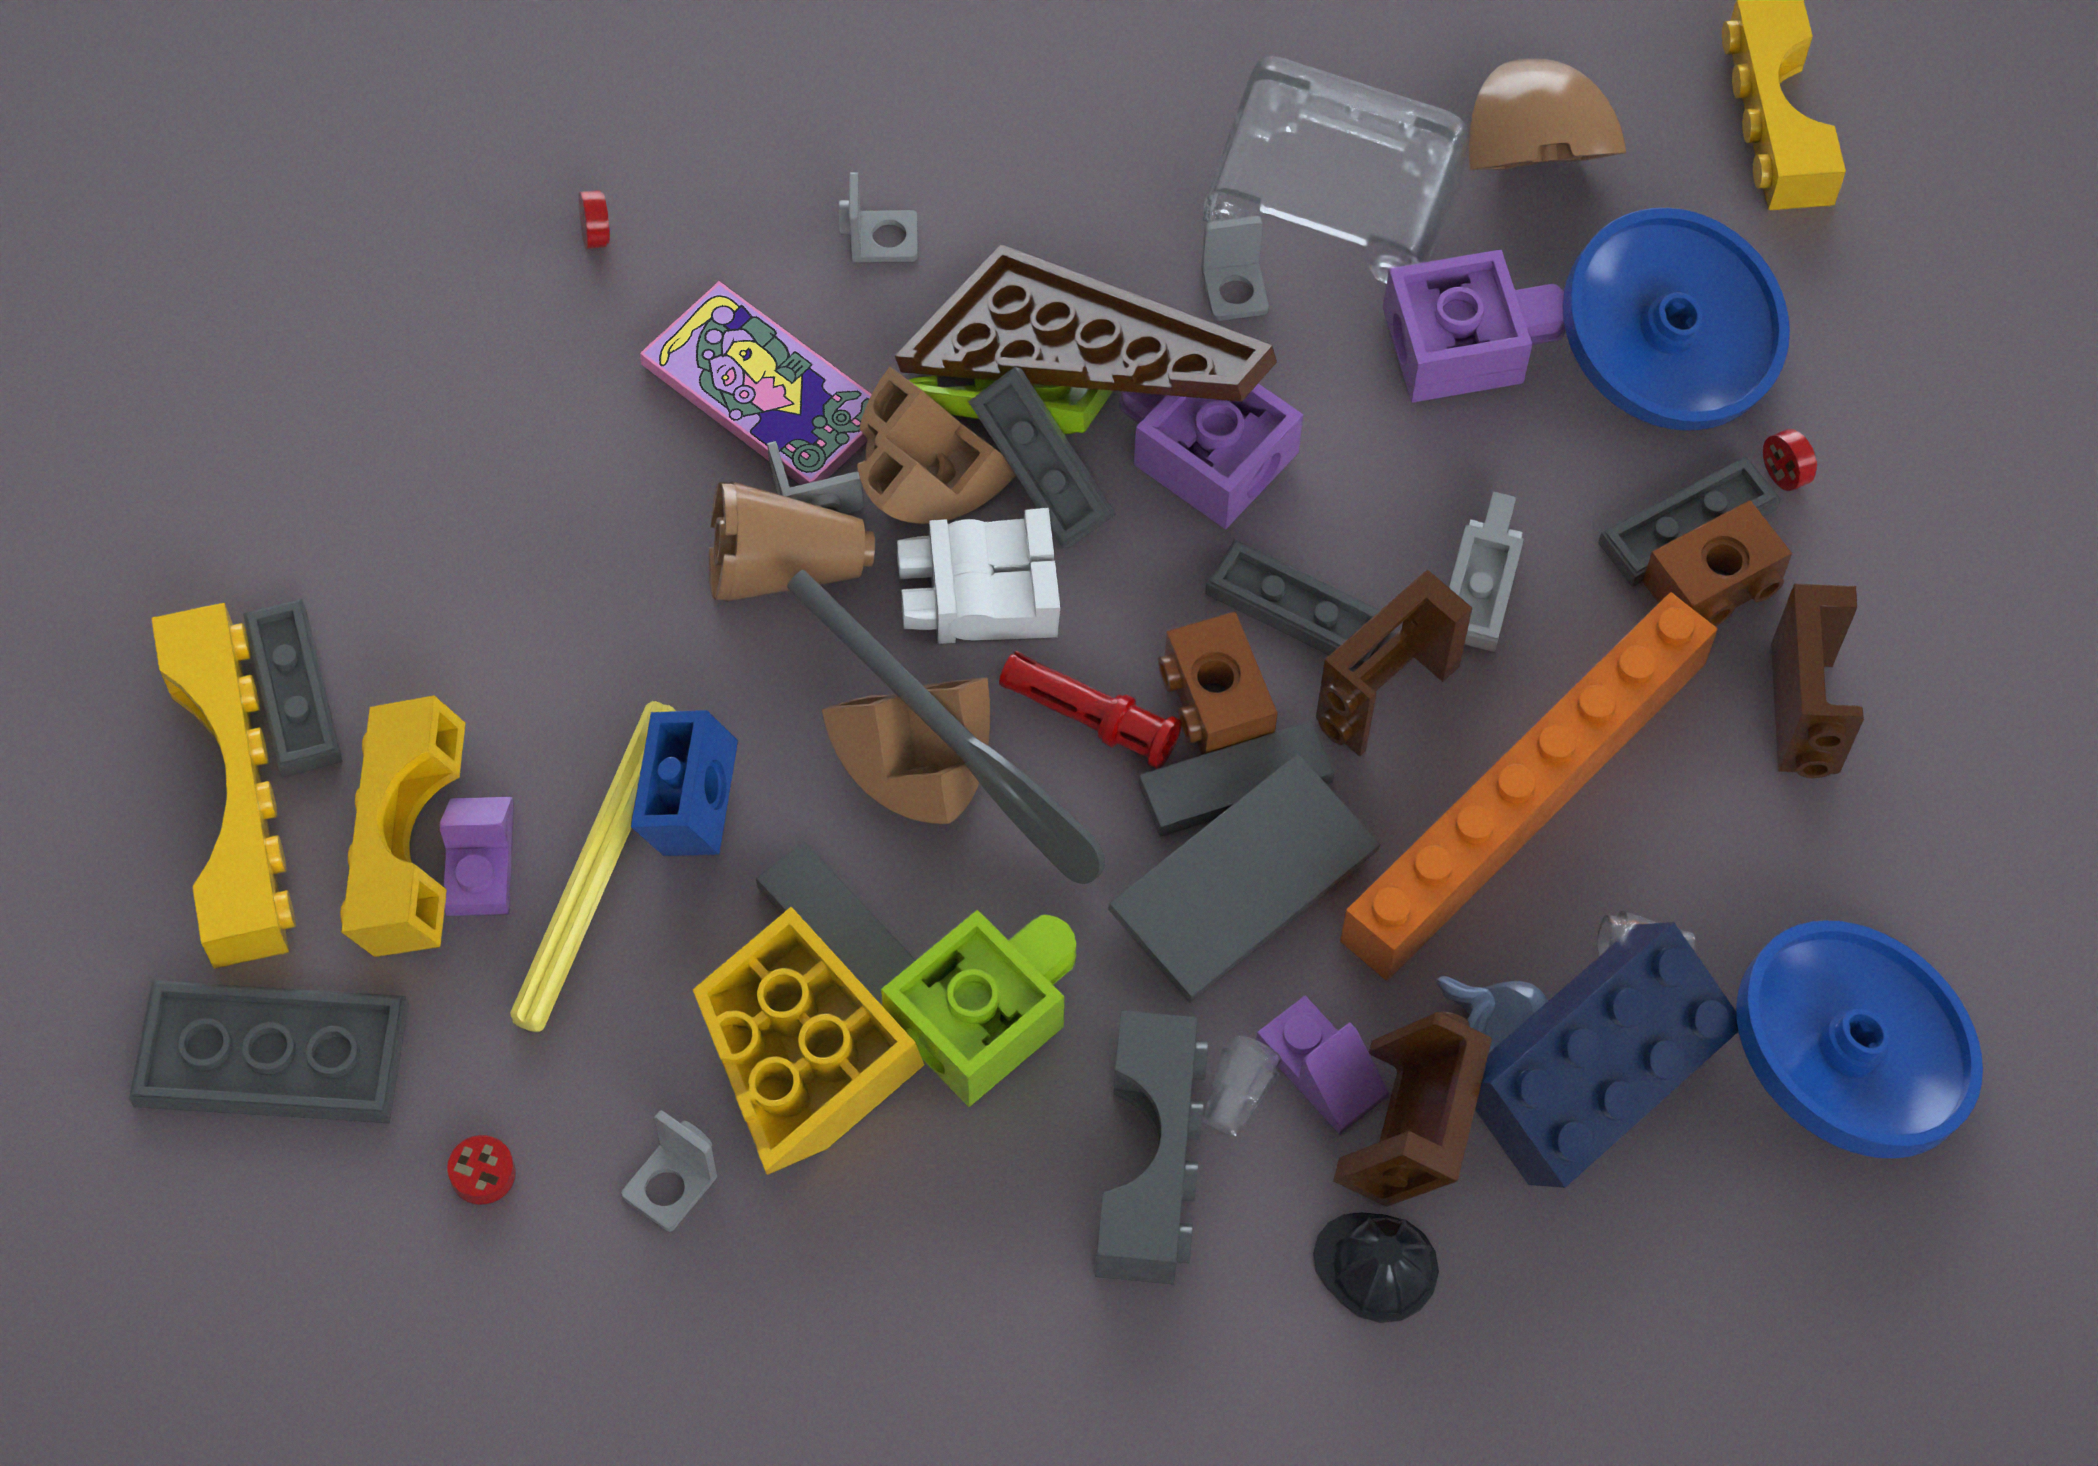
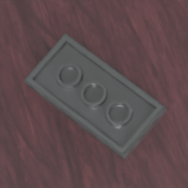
[1108,753,1381,1003]
[129,980,409,1123]

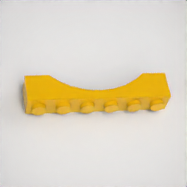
[151,603,296,969]

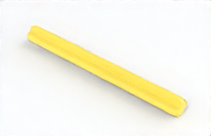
[510,701,676,1032]

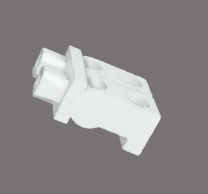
[897,508,1060,644]

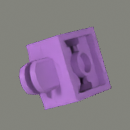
[1383,249,1565,403]
[1119,383,1304,530]

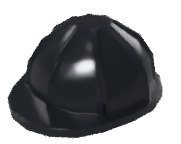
[1313,1212,1439,1323]

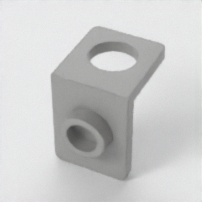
[839,172,918,262]
[1201,216,1269,321]
[767,441,864,514]
[622,1110,718,1232]

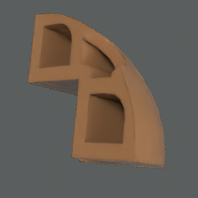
[1469,59,1626,170]
[857,366,1016,524]
[822,677,990,824]

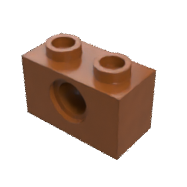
[1643,500,1792,627]
[1158,611,1278,755]

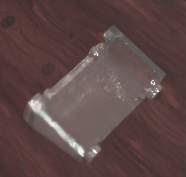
[1203,56,1469,284]

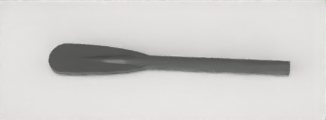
[787,570,1105,884]

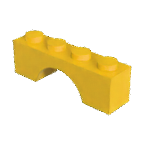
[1722,0,1846,210]
[340,695,466,957]

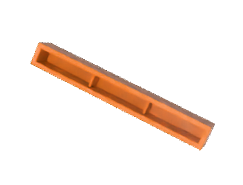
[1340,592,1718,981]

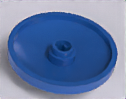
[1563,208,1790,431]
[1736,920,1983,1158]

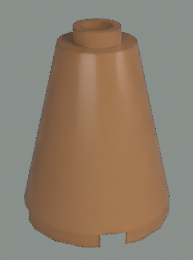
[709,481,875,602]

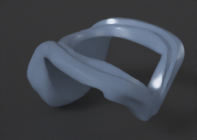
[1436,976,1548,1053]

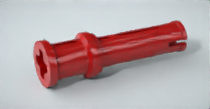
[999,651,1182,769]

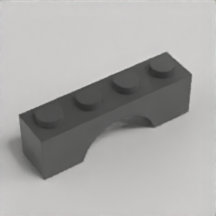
[1095,1010,1209,1285]

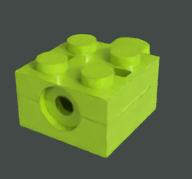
[881,909,1076,1107]

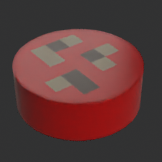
[579,190,610,249]
[1763,429,1817,491]
[447,1135,516,1205]

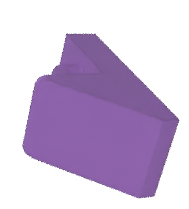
[439,797,514,916]
[1256,995,1389,1135]

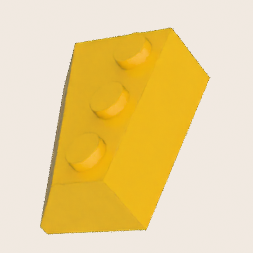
[692,907,924,1175]

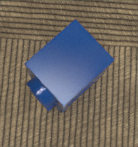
[631,710,738,856]

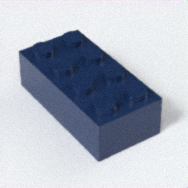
[1475,922,1738,1188]

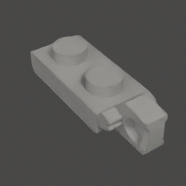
[1449,492,1524,652]

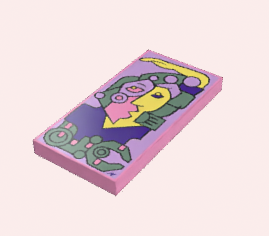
[640,281,872,485]

